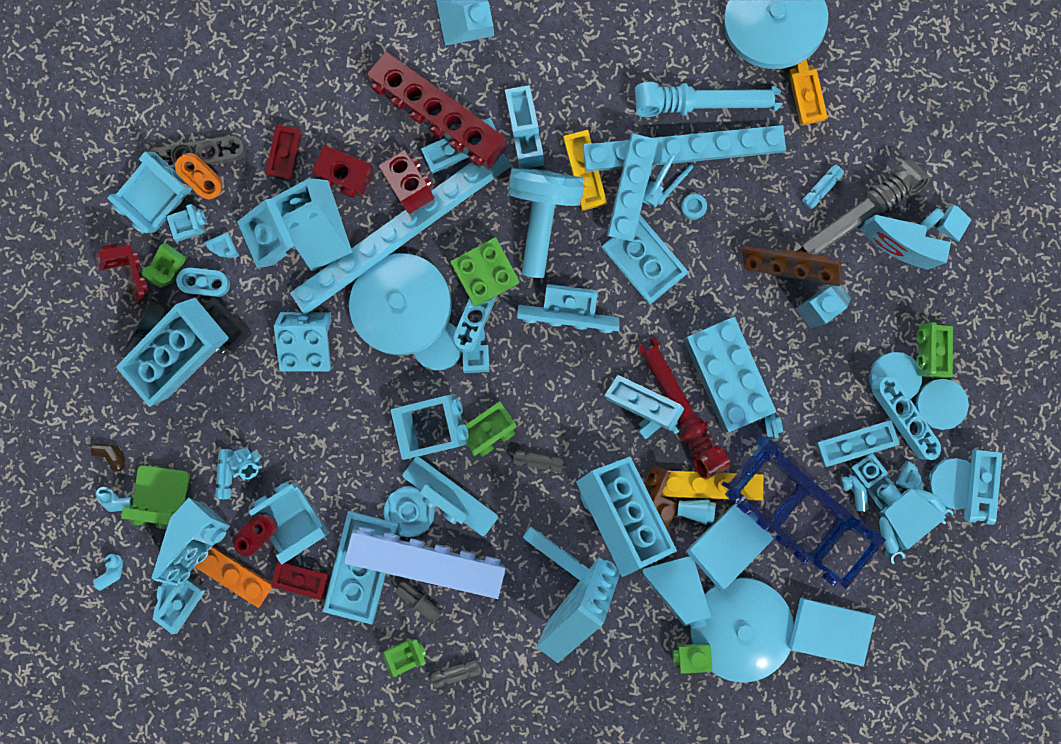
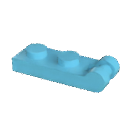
[964,450,1002,525]

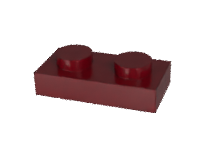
[265,125,303,181]
[271,561,329,600]

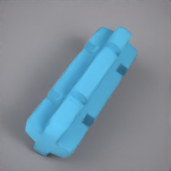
[802,165,844,209]
[215,449,234,499]

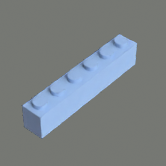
[344,527,506,599]

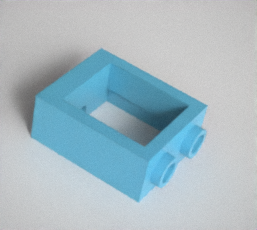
[391,394,468,460]

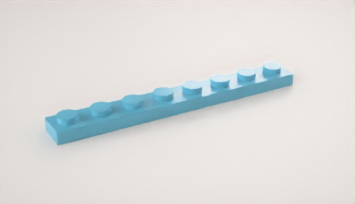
[582,125,786,172]

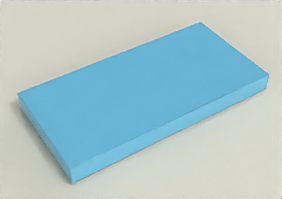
[322,511,399,625]

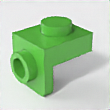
[141,243,186,287]
[381,639,426,677]
[672,642,712,674]

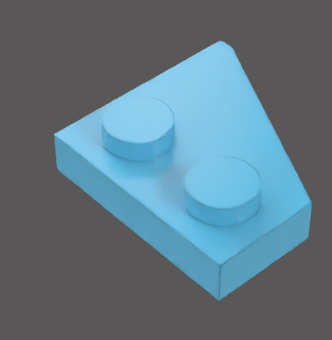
[153,577,206,634]

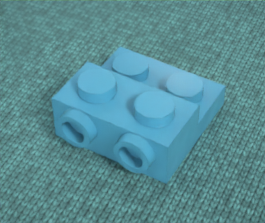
[237,198,294,268]

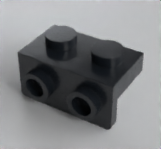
[203,297,252,355]

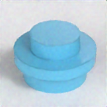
[765,413,783,439]

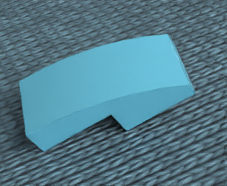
[851,453,901,511]

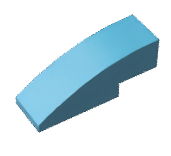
[505,85,544,169]

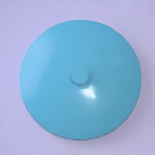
[724,0,828,69]
[349,253,452,356]
[690,577,794,682]

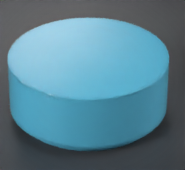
[681,194,707,220]
[919,208,945,232]

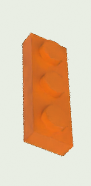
[194,546,272,608]

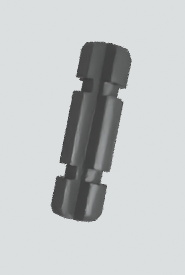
[513,450,563,472]
[431,660,481,688]

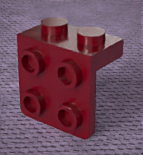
[95,244,147,304]

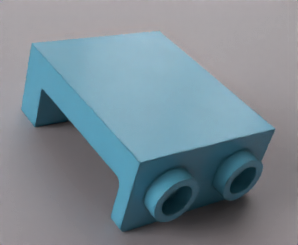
[107,151,192,233]
[249,481,330,565]

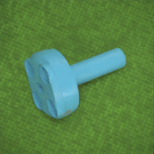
[508,168,584,278]

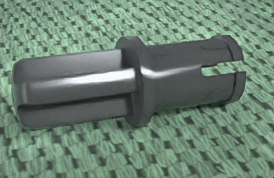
[395,581,443,625]

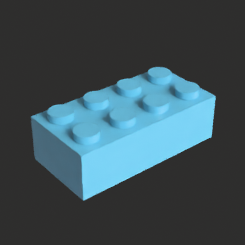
[116,298,229,407]
[683,317,776,433]

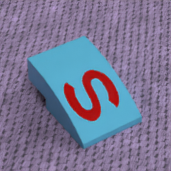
[859,215,951,270]

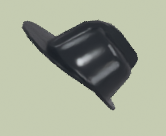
[126,292,172,348]

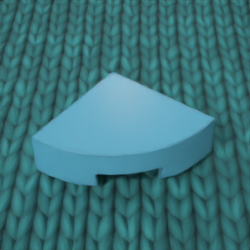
[204,232,239,258]
[895,461,923,490]

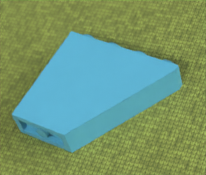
[536,557,620,663]

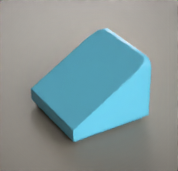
[936,205,971,242]

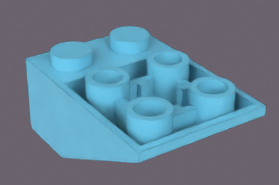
[271,178,352,271]
[152,498,230,586]

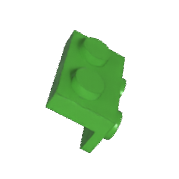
[916,322,953,378]
[466,401,517,457]

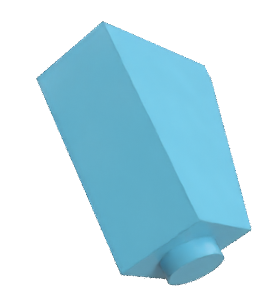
[795,284,851,329]
[642,556,711,629]

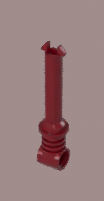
[637,338,730,480]

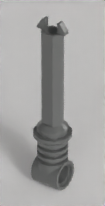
[794,159,930,255]

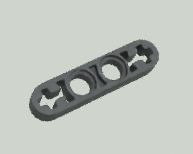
[149,136,246,171]

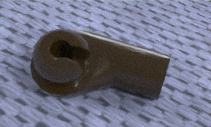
[90,444,126,472]

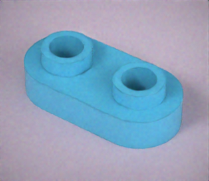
[176,268,230,297]

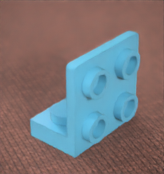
[274,312,331,371]

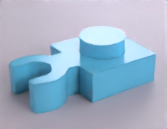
[463,328,489,373]

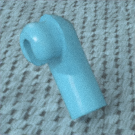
[96,486,133,512]

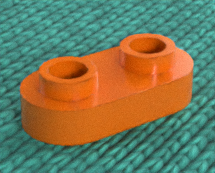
[175,153,223,199]

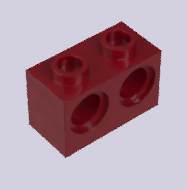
[379,150,435,214]

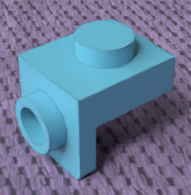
[166,204,207,242]
[637,418,679,439]

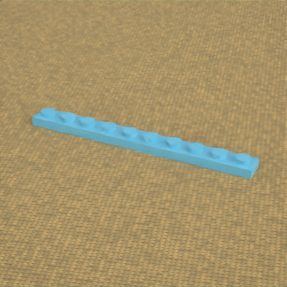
[290,154,511,315]

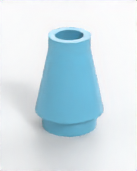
[678,500,716,525]

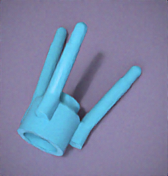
[643,153,693,208]

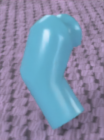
[840,475,869,511]
[93,554,123,591]

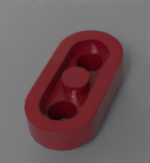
[233,512,278,556]

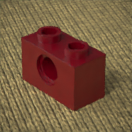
[312,145,374,198]

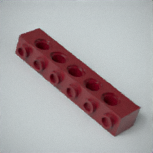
[367,51,508,170]

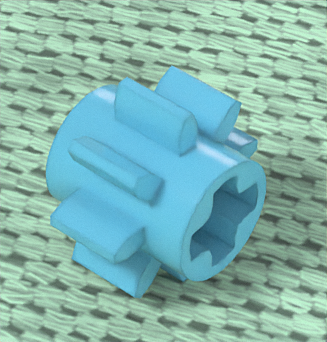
[227,447,262,481]

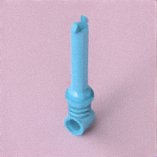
[635,82,783,117]

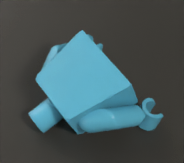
[878,484,954,564]

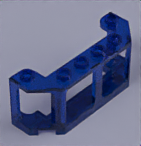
[721,436,886,589]

